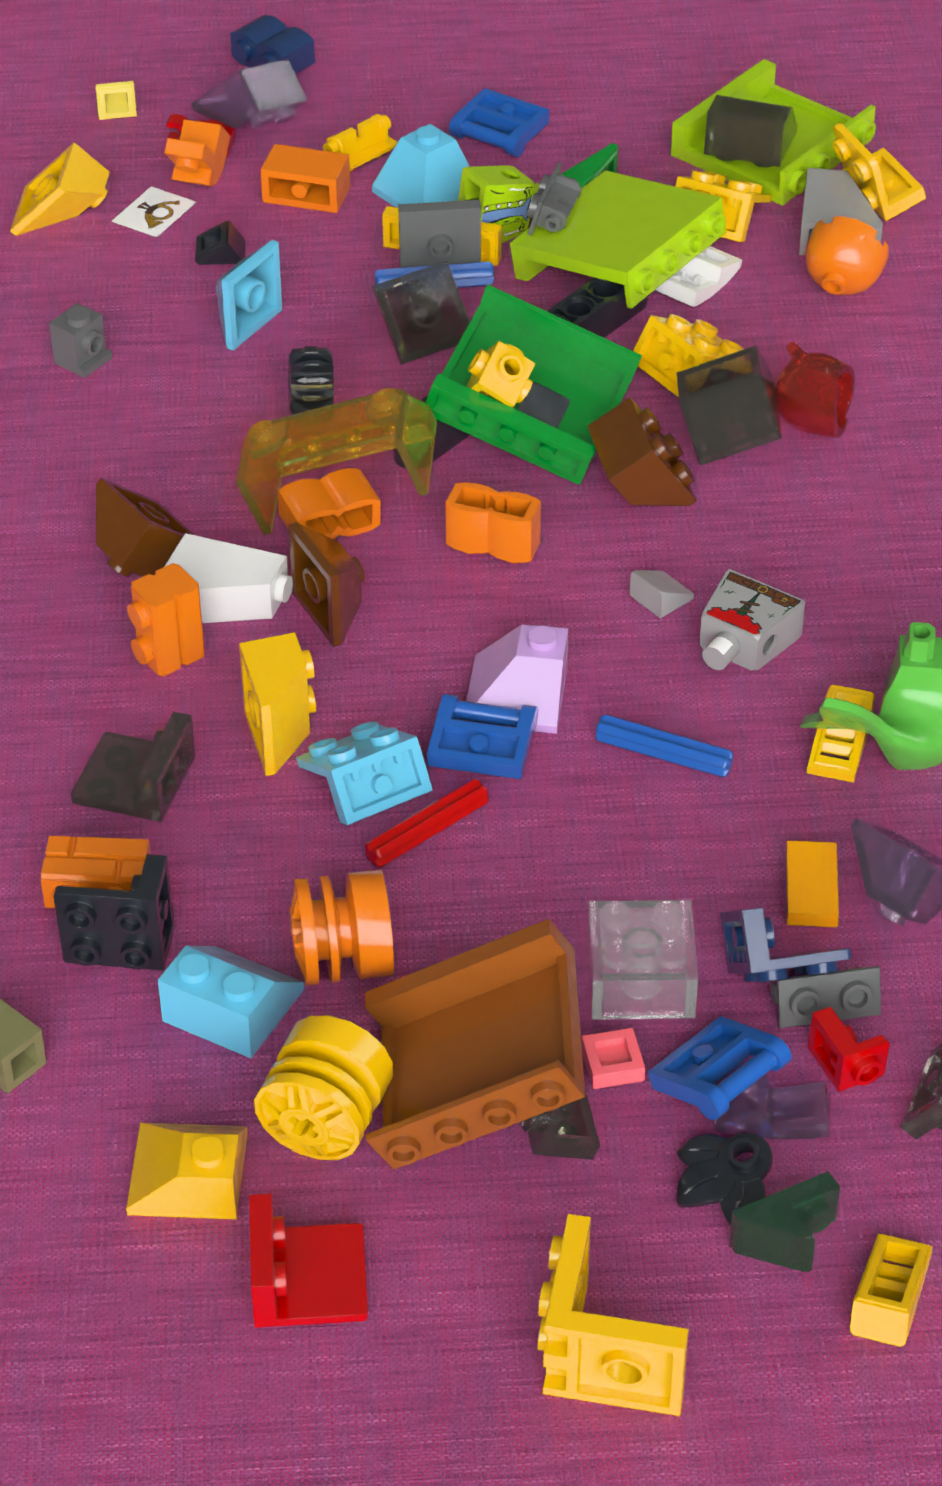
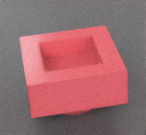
[581,1028,645,1089]

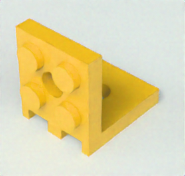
[538,1214,689,1416]

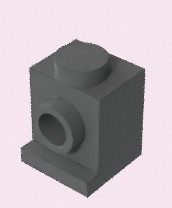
[49,303,113,378]

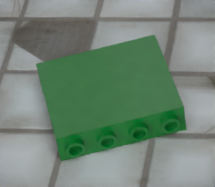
[422,284,642,485]

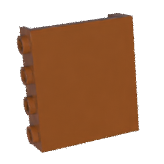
[365,918,585,1170]

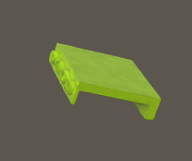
[671,59,876,206]
[510,171,726,309]

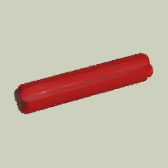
[364,779,489,867]

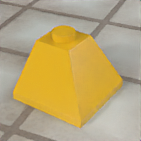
[10,142,110,236]
[126,1122,248,1219]

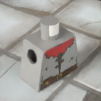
[700,569,805,671]

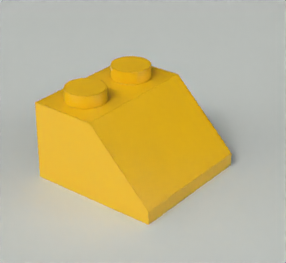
[239,632,316,776]

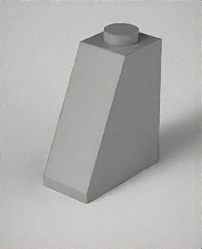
[799,168,883,255]

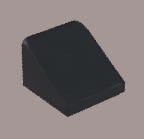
[195,220,245,265]
[518,382,570,428]

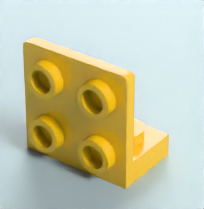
[675,170,772,242]
[633,314,755,402]

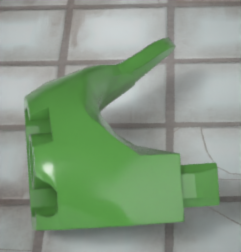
[800,622,942,770]

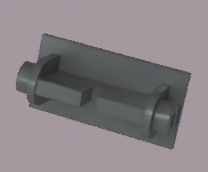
[526,162,581,235]
[770,966,881,1028]

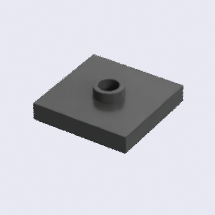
[398,200,481,268]

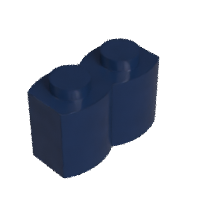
[230,15,315,81]

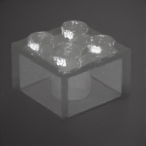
[587,900,698,1020]

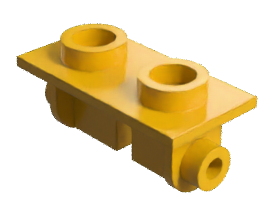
[323,114,398,171]

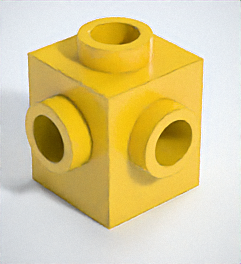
[466,341,535,407]

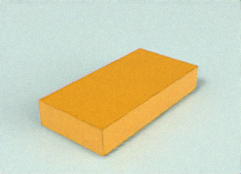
[786,841,839,927]

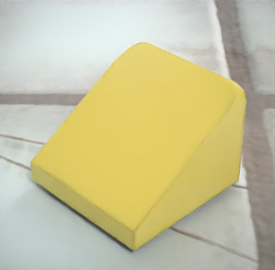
[95,81,137,120]

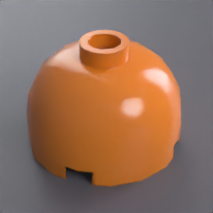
[805,216,889,295]

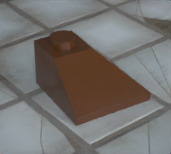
[96,478,194,577]
[288,522,365,647]

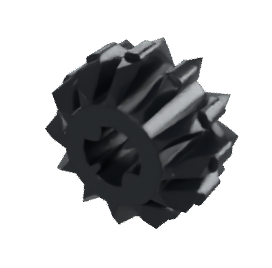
[288,346,334,419]

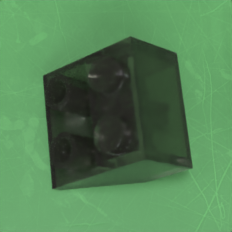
[704,95,797,167]
[676,345,782,465]

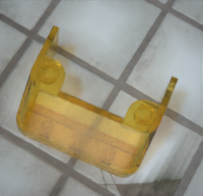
[236,388,437,535]

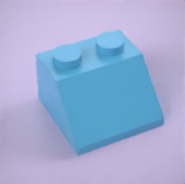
[158,945,304,1058]

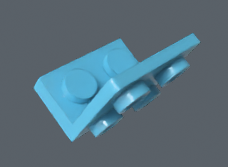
[296,721,433,825]

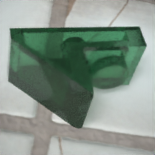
[729,1171,840,1272]

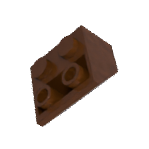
[587,397,697,506]

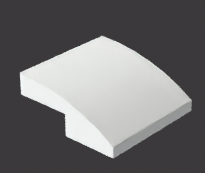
[655,246,742,307]

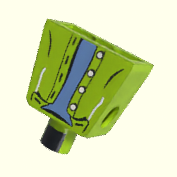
[458,165,540,243]

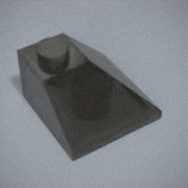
[372,261,470,365]

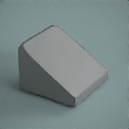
[630,570,694,618]

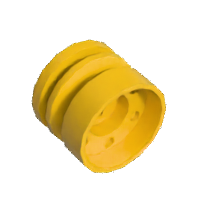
[254,1016,393,1160]

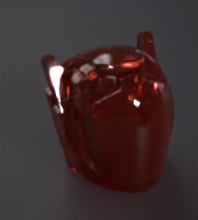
[774,342,855,438]

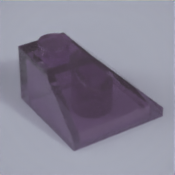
[851,818,942,926]

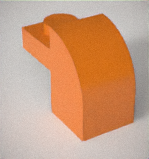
[164,119,230,187]

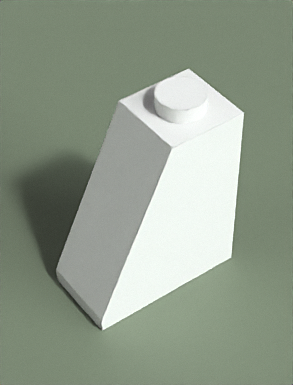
[164,533,293,623]

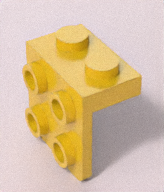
[832,122,926,221]

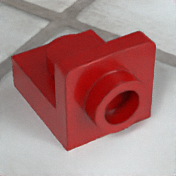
[807,1007,890,1092]

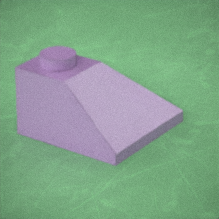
[463,624,568,734]

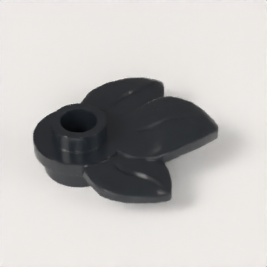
[677,1132,773,1229]

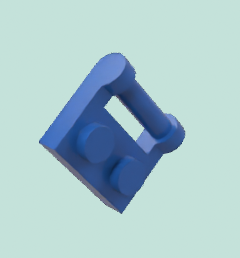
[449,88,550,157]
[427,693,538,779]
[648,1016,792,1120]

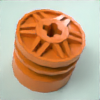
[289,869,394,986]

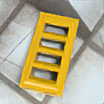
[807,685,875,783]
[850,1234,933,1347]

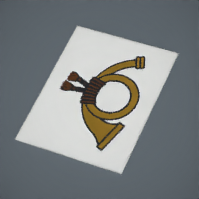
[111,186,196,237]

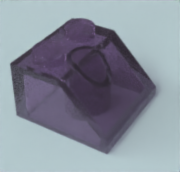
[191,59,308,129]

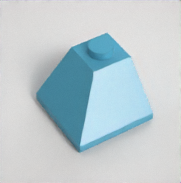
[372,124,470,208]
[216,240,282,350]

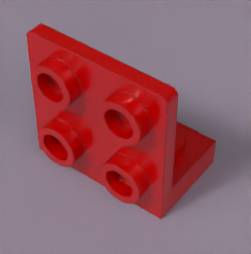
[249,1194,368,1328]

